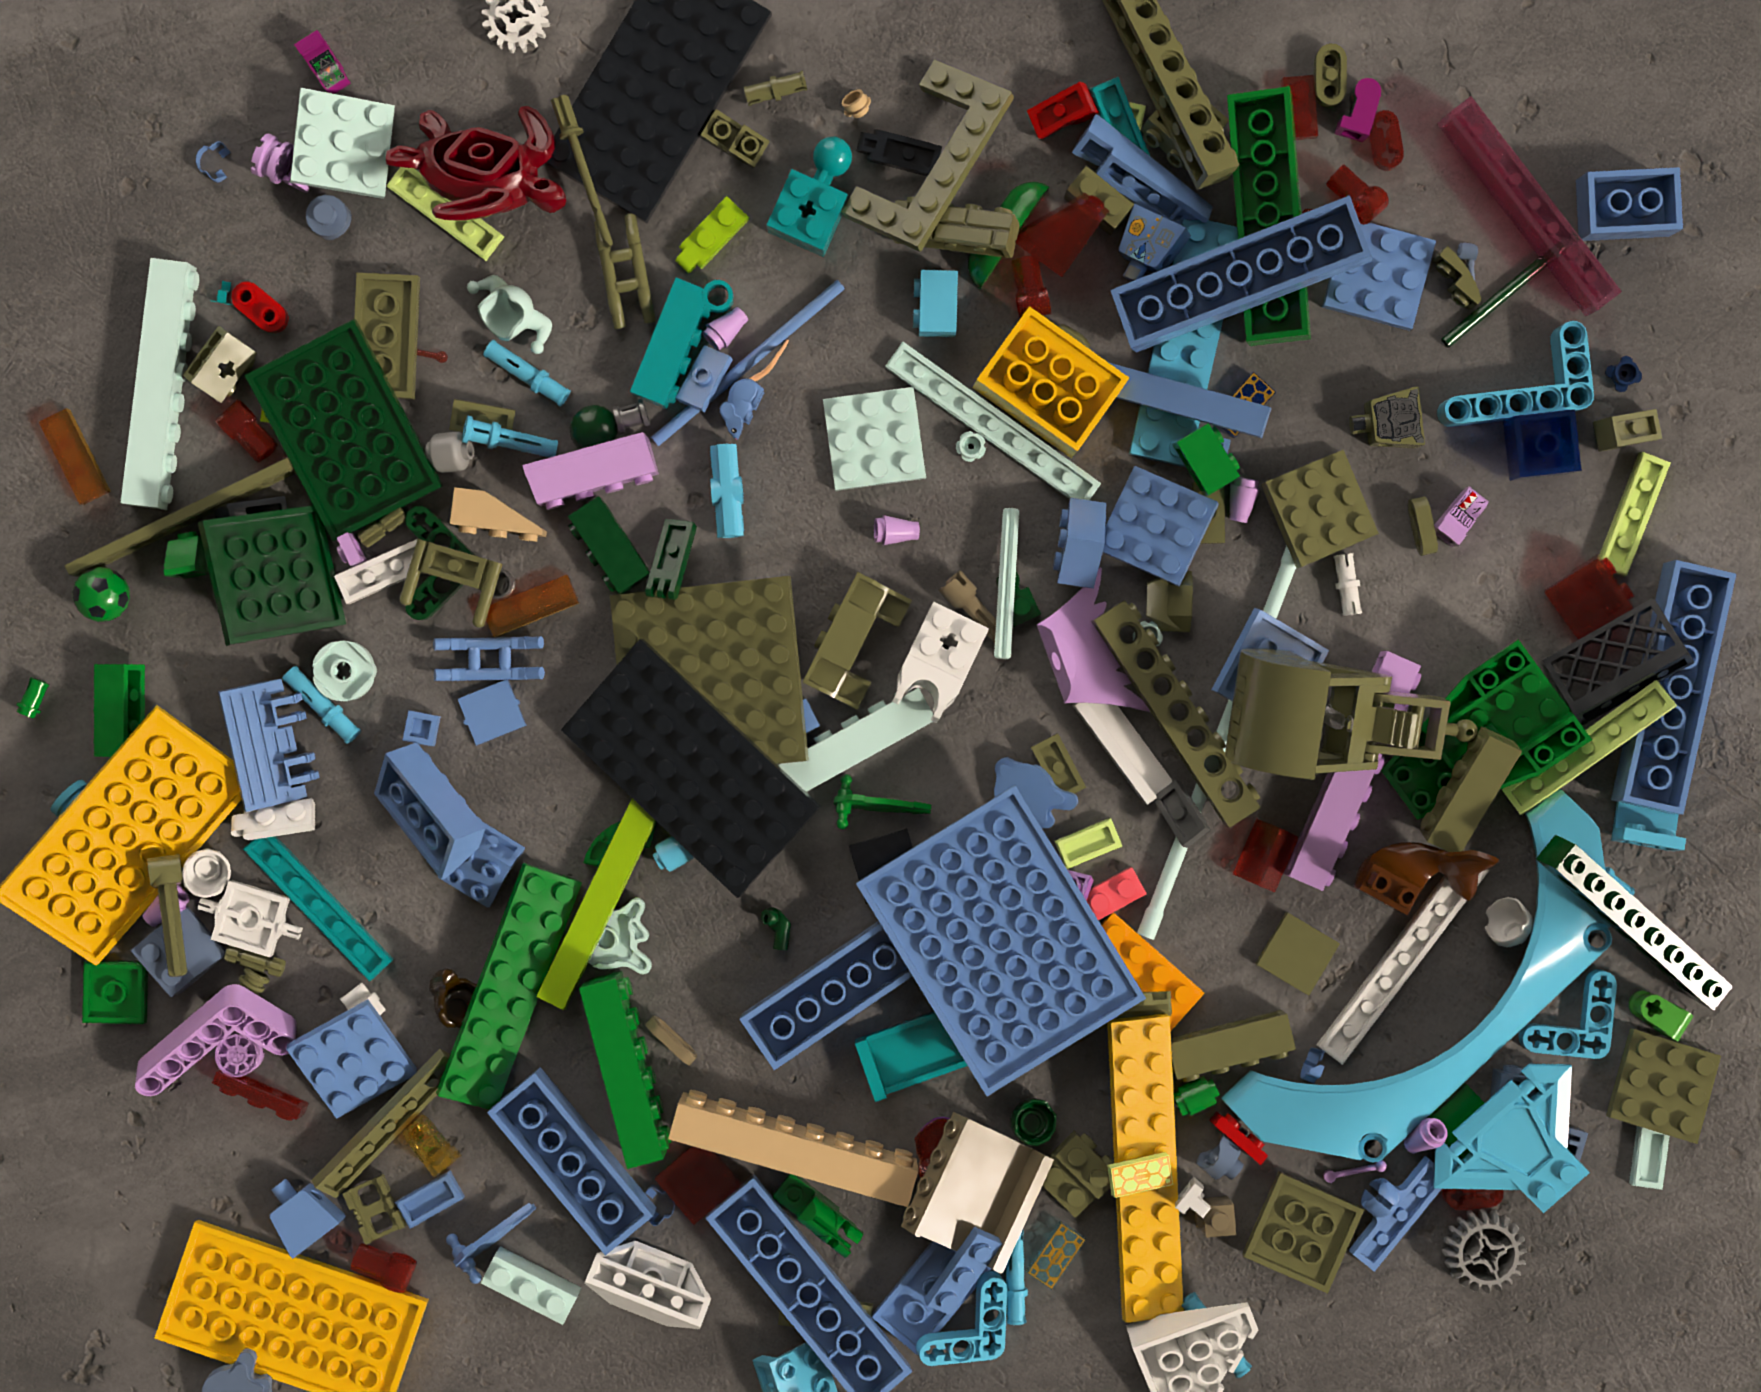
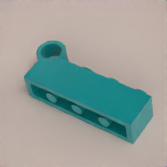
[630,277,734,409]

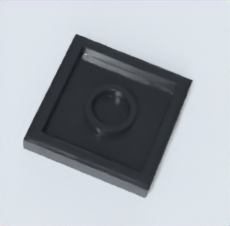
[849,828,913,904]

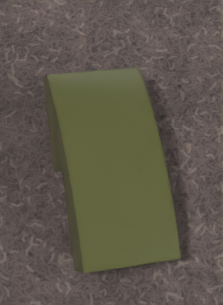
[699,109,770,168]
[1432,246,1482,310]

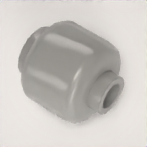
[425,431,474,473]

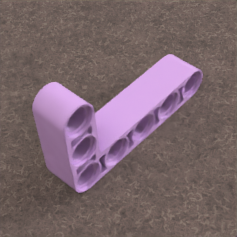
[135,984,297,1096]

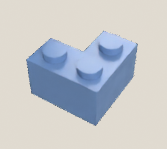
[1053,498,1106,589]

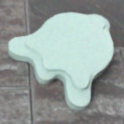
[588,897,652,975]

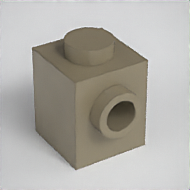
[1194,1196,1236,1238]

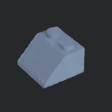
[131,907,226,997]

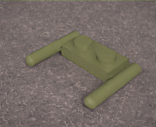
[399,539,503,628]

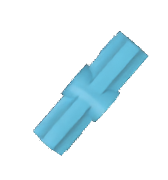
[710,444,744,538]

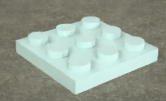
[290,88,395,199]
[823,387,926,491]

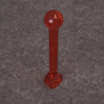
[417,349,448,363]

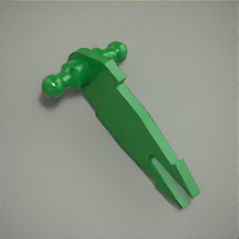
[833,774,932,830]

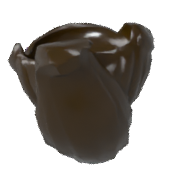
[429,968,477,1028]

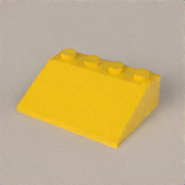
[972,306,1129,459]

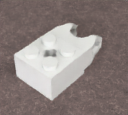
[892,602,989,723]

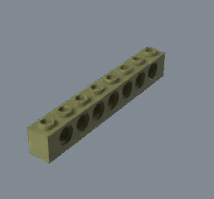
[1102,0,1239,190]
[1091,600,1261,828]

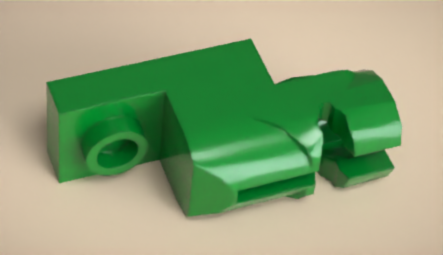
[773,1174,864,1258]

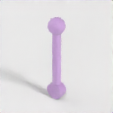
[1323,1160,1387,1183]

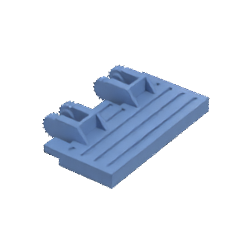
[218,678,320,812]

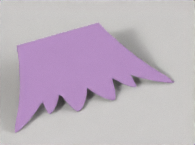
[1037,567,1150,712]

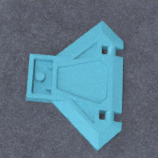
[1433,1064,1590,1213]

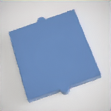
[458,680,527,745]

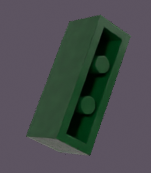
[568,496,650,594]

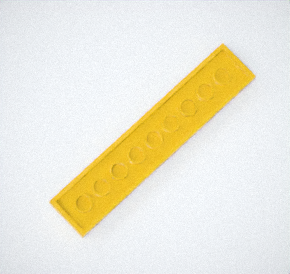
[1107,1013,1184,1323]

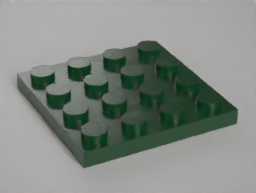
[198,505,346,646]

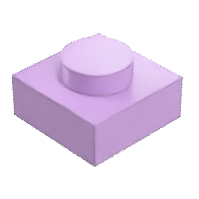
[337,532,367,567]

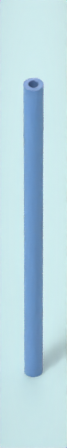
[651,280,845,446]

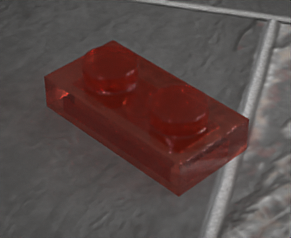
[1281,75,1319,140]

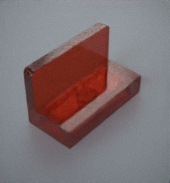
[1233,819,1298,892]

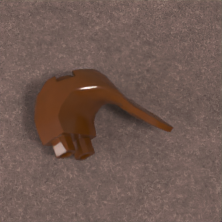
[1353,842,1499,915]

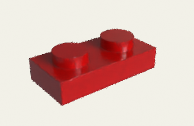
[1209,1111,1268,1165]

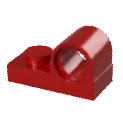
[1026,82,1098,139]

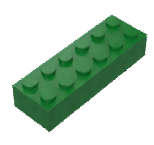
[579,971,672,1169]

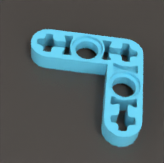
[1518,969,1617,1059]
[916,1271,1007,1366]

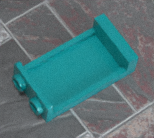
[855,1011,968,1102]

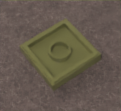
[1255,912,1340,996]

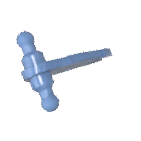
[446,1203,536,1284]

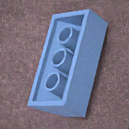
[374,742,485,880]

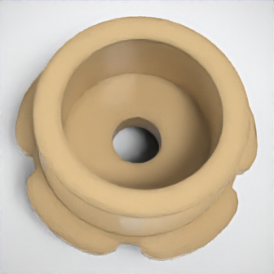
[842,89,871,118]

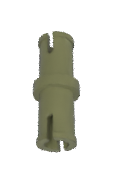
[744,70,808,106]

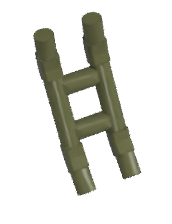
[594,214,656,329]

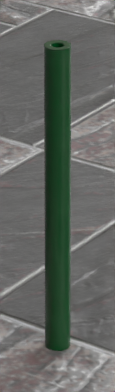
[1441,242,1566,348]

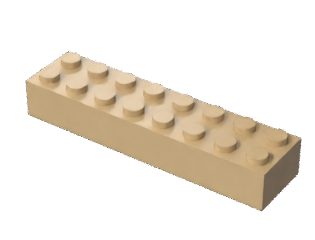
[668,1090,918,1207]

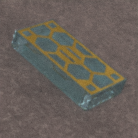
[1026,1220,1086,1290]

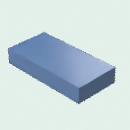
[395,1170,465,1229]

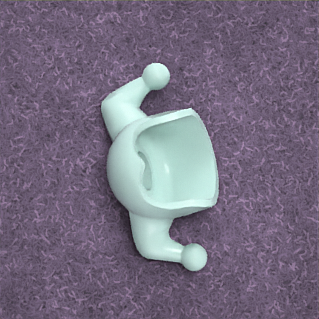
[467,275,552,354]

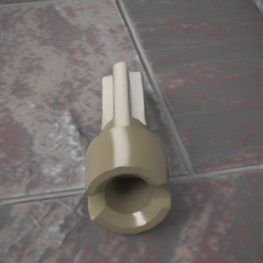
[938,570,996,644]

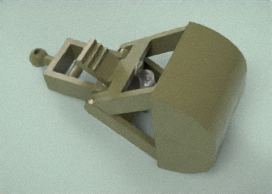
[1225,648,1478,780]

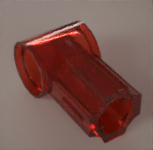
[1326,164,1389,225]
[1011,255,1051,318]
[215,399,278,463]
[350,1243,417,1293]

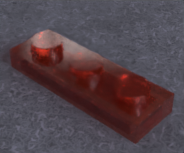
[212,1070,309,1121]

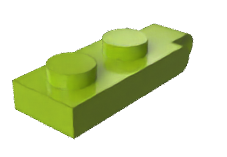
[675,196,750,274]

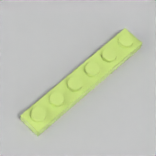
[1502,680,1677,815]

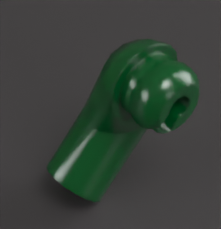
[761,907,791,950]

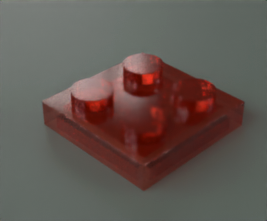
[654,1146,741,1225]

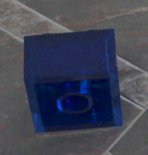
[1503,409,1582,481]

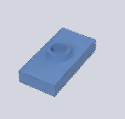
[676,345,733,413]

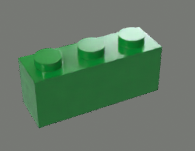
[93,664,145,757]

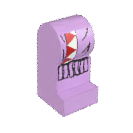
[1434,486,1489,547]

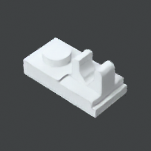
[1175,1177,1211,1218]

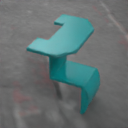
[210,281,232,305]

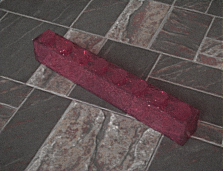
[1437,96,1622,317]

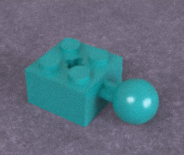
[766,137,852,258]

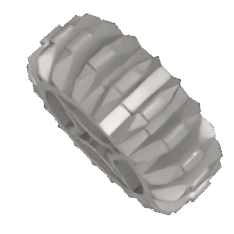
[1442,1209,1527,1294]

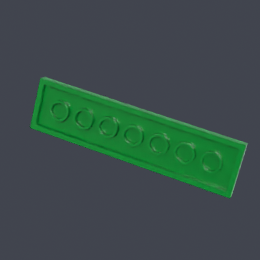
[436,863,582,1110]

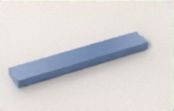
[1108,362,1271,439]

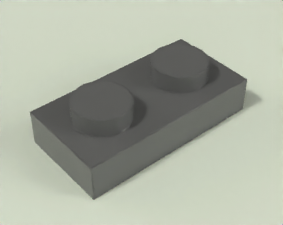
[1154,780,1211,848]

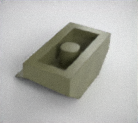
[1146,571,1193,632]

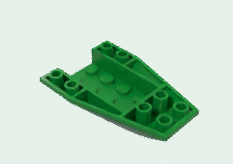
[1381,639,1592,820]

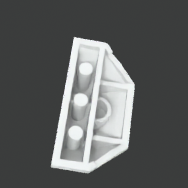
[584,1241,711,1329]

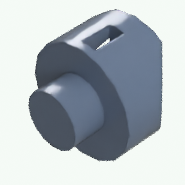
[306,195,352,240]
[1196,1133,1244,1180]

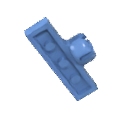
[1348,1156,1441,1272]

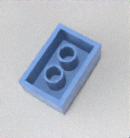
[1576,167,1683,241]

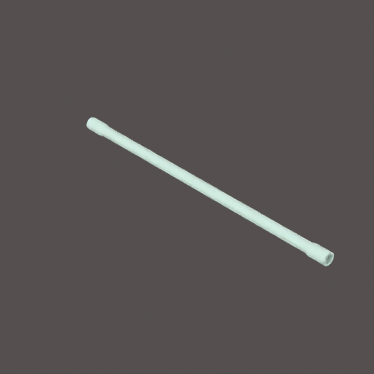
[1137,545,1296,940]

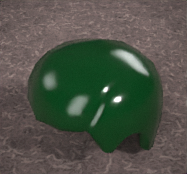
[569,405,618,449]
[1010,1098,1057,1146]

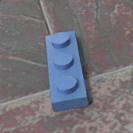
[924,1227,1002,1316]

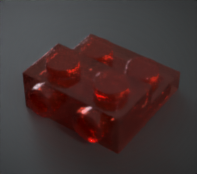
[1544,554,1635,640]

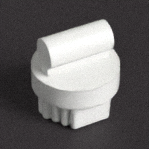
[340,983,385,1015]

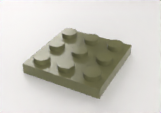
[1261,450,1379,569]
[1606,1028,1721,1144]
[1242,1171,1364,1294]

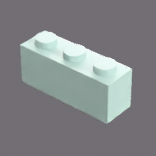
[481,1246,582,1325]

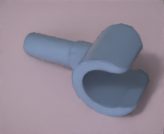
[1457,242,1478,280]

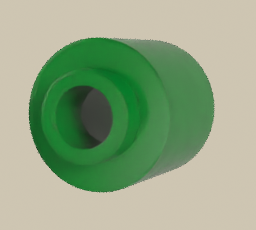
[1173,1076,1220,1116]

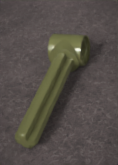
[147,854,188,977]

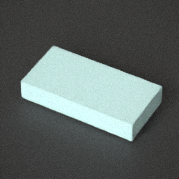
[1629,1126,1670,1190]

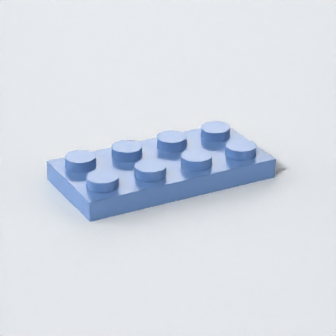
[872,1241,991,1355]

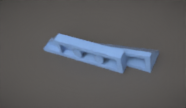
[1072,114,1212,225]

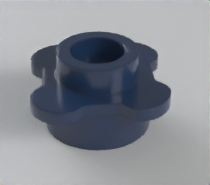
[1605,356,1642,392]

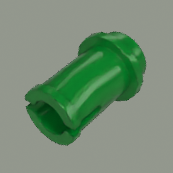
[16,677,50,718]

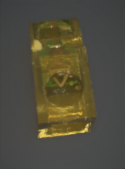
[403,1115,462,1178]

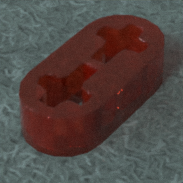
[1369,110,1404,171]
[1442,1189,1504,1210]

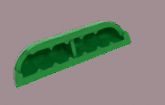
[968,182,1050,289]

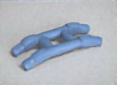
[433,636,545,681]

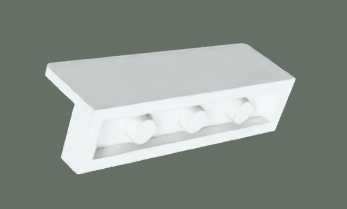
[1072,703,1172,805]

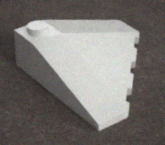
[1126,1302,1258,1392]

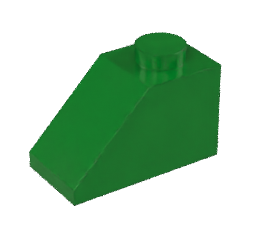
[164,532,210,579]

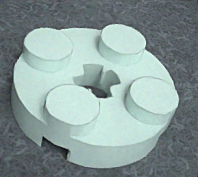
[312,640,377,702]

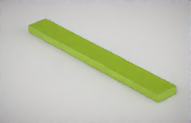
[536,798,656,1010]

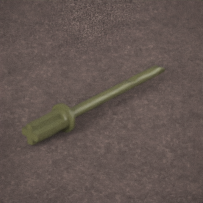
[551,95,613,249]

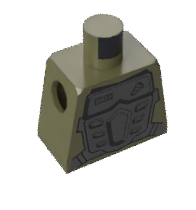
[1349,387,1425,448]

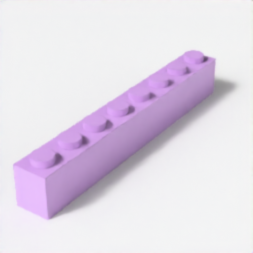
[1284,651,1421,891]

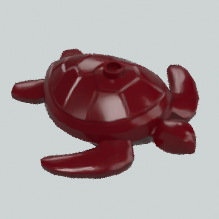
[385,106,566,221]

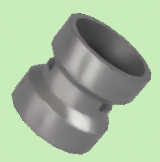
[493,569,516,600]

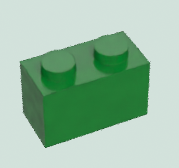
[1172,423,1240,496]

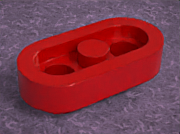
[231,282,289,334]

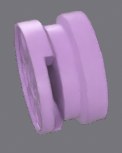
[251,134,294,184]
[215,1032,264,1077]

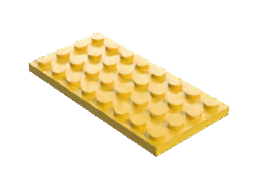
[0,705,242,966]
[154,1220,429,1392]

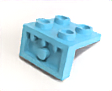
[1611,802,1686,851]
[752,1342,838,1392]

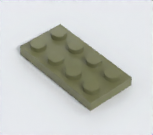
[354,272,420,400]

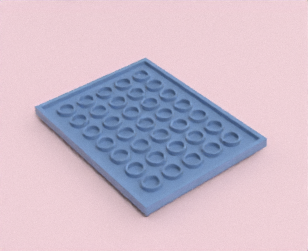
[856,785,1146,1096]

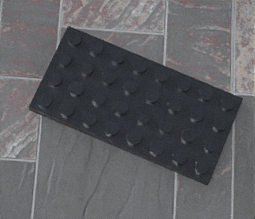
[546,0,772,224]
[561,639,822,898]

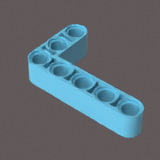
[1437,321,1594,427]

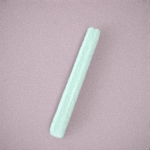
[994,508,1019,659]

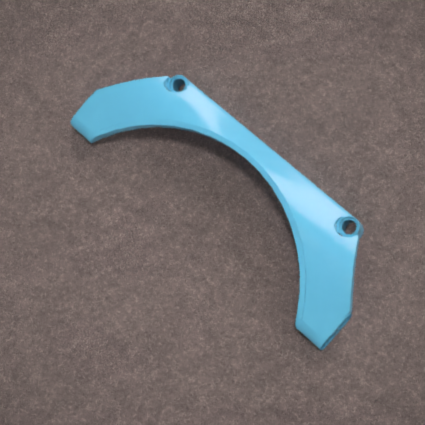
[1221,789,1612,1163]

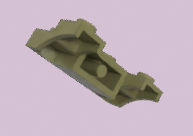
[803,572,912,710]

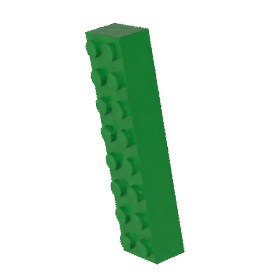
[1227,86,1311,346]

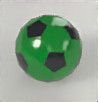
[72,567,130,622]

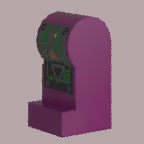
[294,30,351,94]
[1334,78,1381,143]

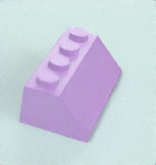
[522,432,659,510]

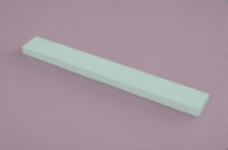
[885,342,1101,500]

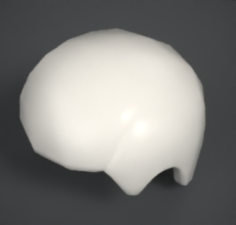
[182,848,231,898]
[1485,897,1533,947]

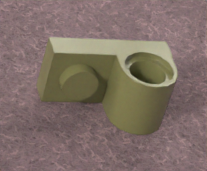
[1592,409,1662,452]

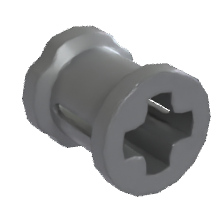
[613,398,650,433]

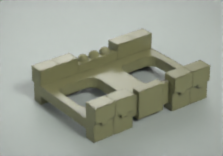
[342,1174,407,1245]

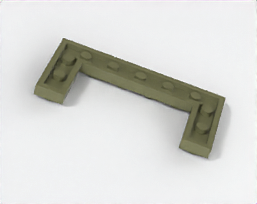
[841,59,1014,252]

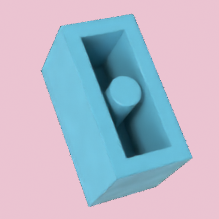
[913,270,958,337]

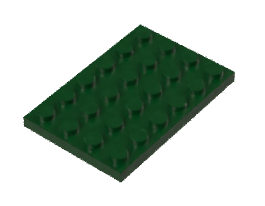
[245,319,443,542]

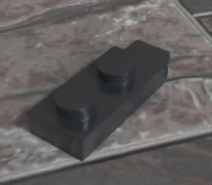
[856,129,942,176]

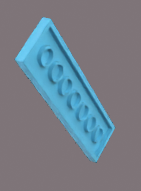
[1129,219,1238,467]

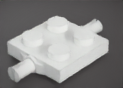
[198,880,303,957]

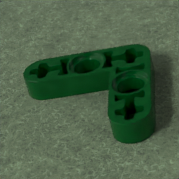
[405,506,476,621]

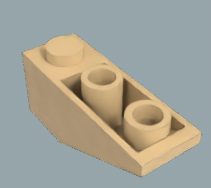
[450,487,547,542]

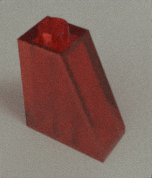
[1015,193,1109,277]

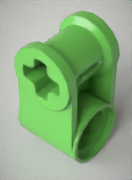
[1628,990,1693,1042]

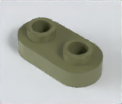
[1314,43,1347,108]

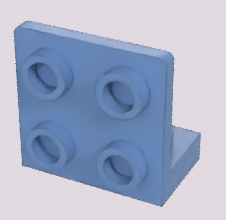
[438,822,525,907]

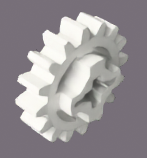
[482,0,550,53]

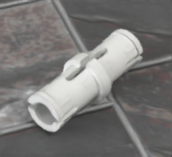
[1333,553,1362,616]

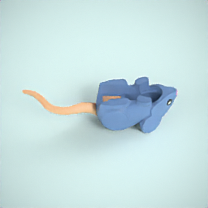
[720,339,789,440]

